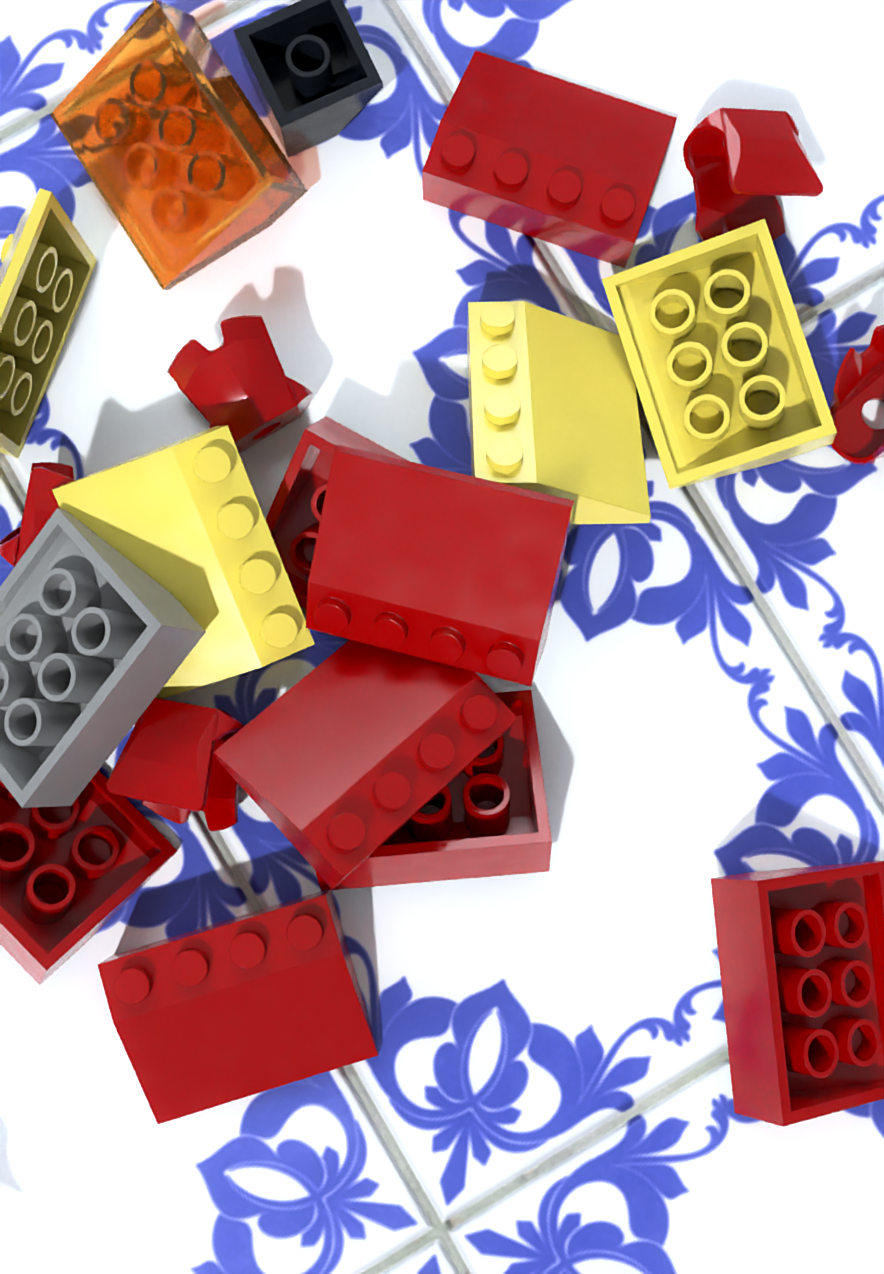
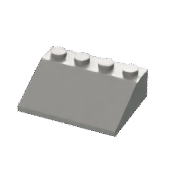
[0,508,206,808]

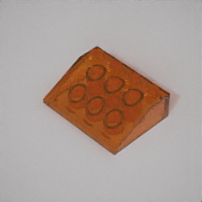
[50,0,308,290]

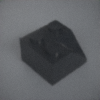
[234,0,383,158]

